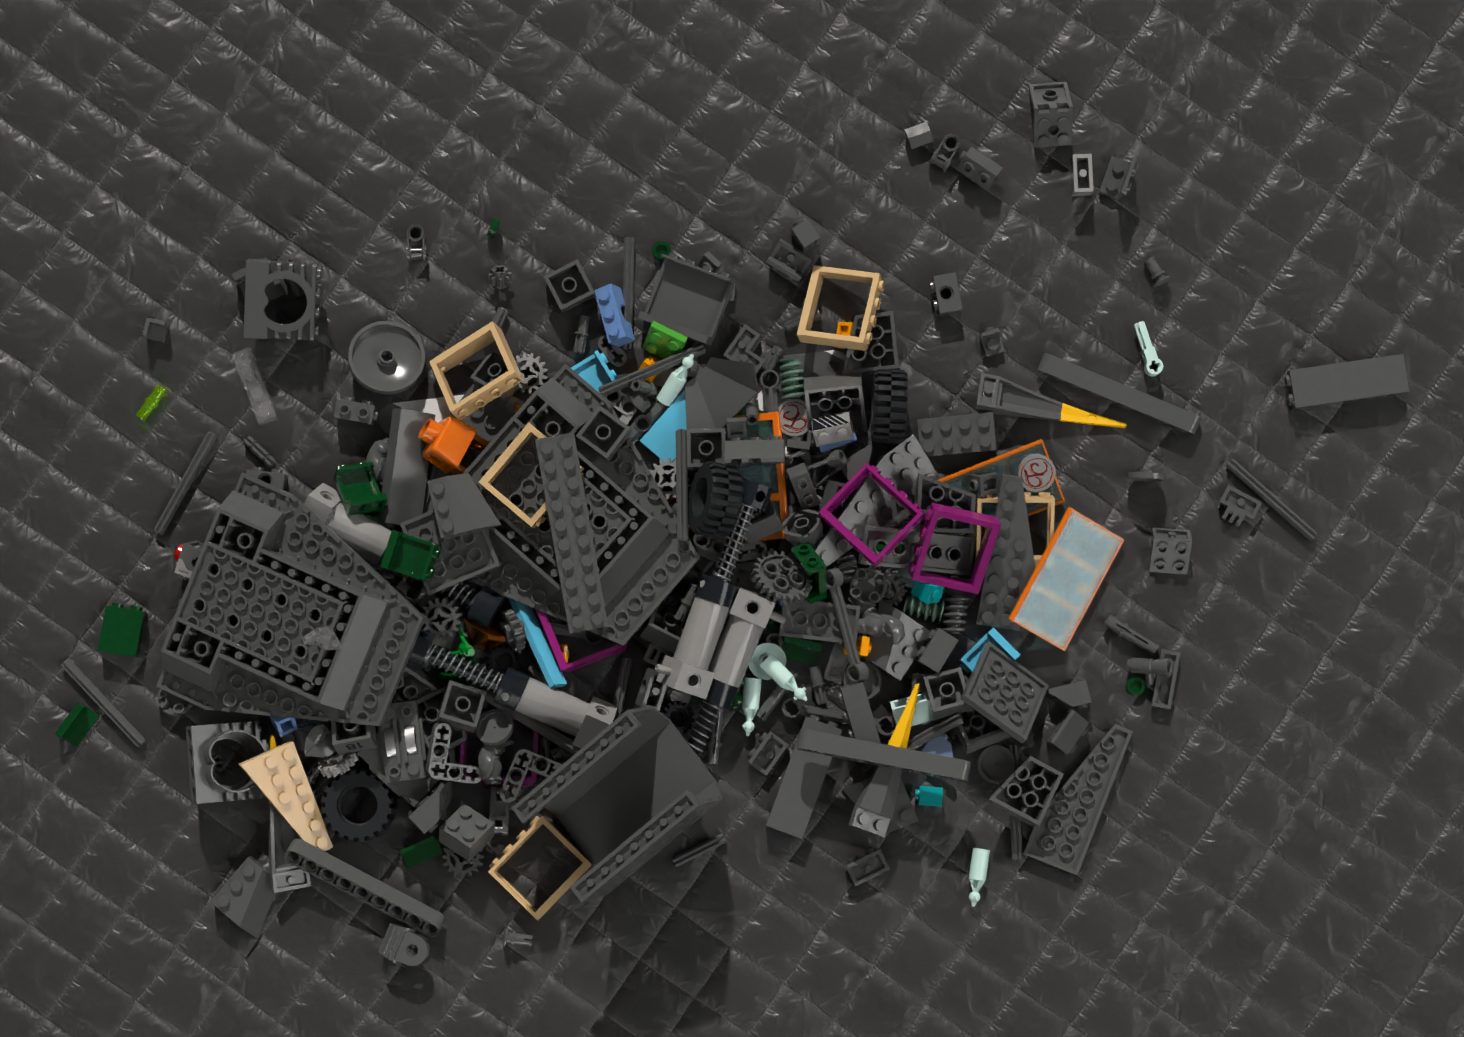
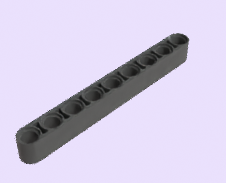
[1037,353,1201,436]
[796,729,971,782]
[284,839,445,937]

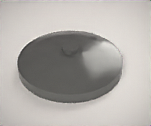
[348,321,425,394]

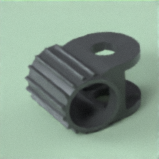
[378,923,430,966]

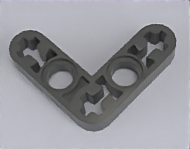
[426,722,482,784]
[500,749,563,803]

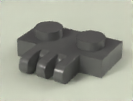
[1219,485,1262,527]

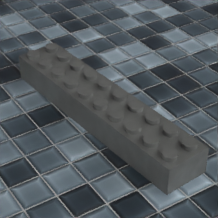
[535,432,608,633]

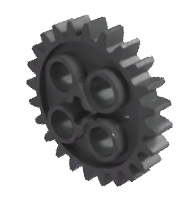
[751,550,813,605]

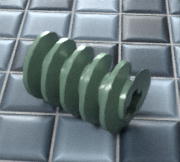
[779,359,805,399]
[902,593,944,623]

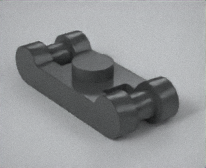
[489,785,511,836]

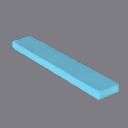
[508,597,567,688]

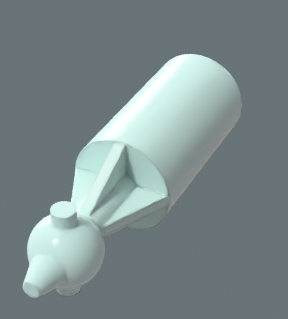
[656,354,694,407]
[760,654,808,701]
[742,678,762,736]
[969,848,990,907]

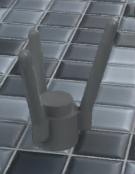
[807,449,847,488]

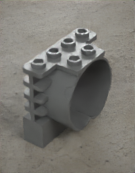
[244,259,322,341]
[186,721,269,804]

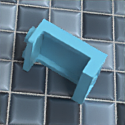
[571,350,619,392]
[959,627,1020,674]

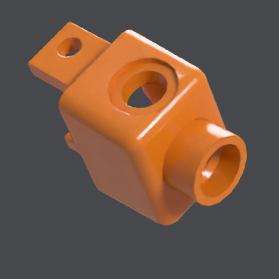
[418,416,490,475]

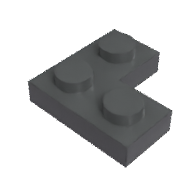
[723,324,765,375]

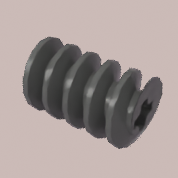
[942,594,969,635]

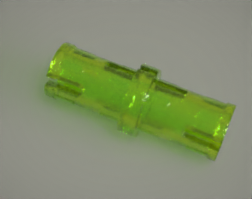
[135,384,168,421]

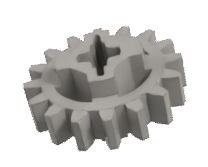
[516,353,548,395]
[649,458,690,500]
[317,750,359,778]

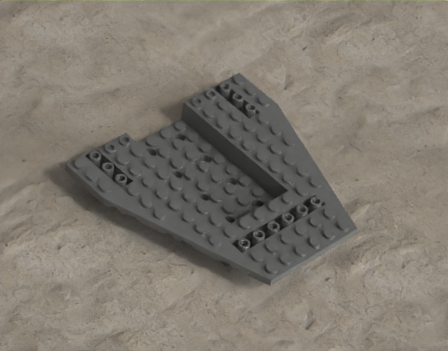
[432,364,701,646]
[156,473,426,726]

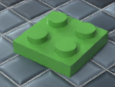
[643,321,688,359]

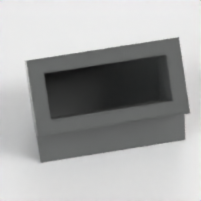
[904,122,934,149]

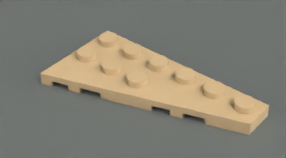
[239,741,333,851]

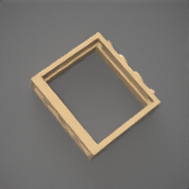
[797,265,884,351]
[429,321,524,420]
[479,423,584,528]
[975,492,1055,567]
[488,816,592,921]

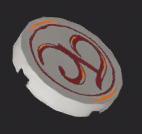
[779,399,812,437]
[1017,453,1056,492]

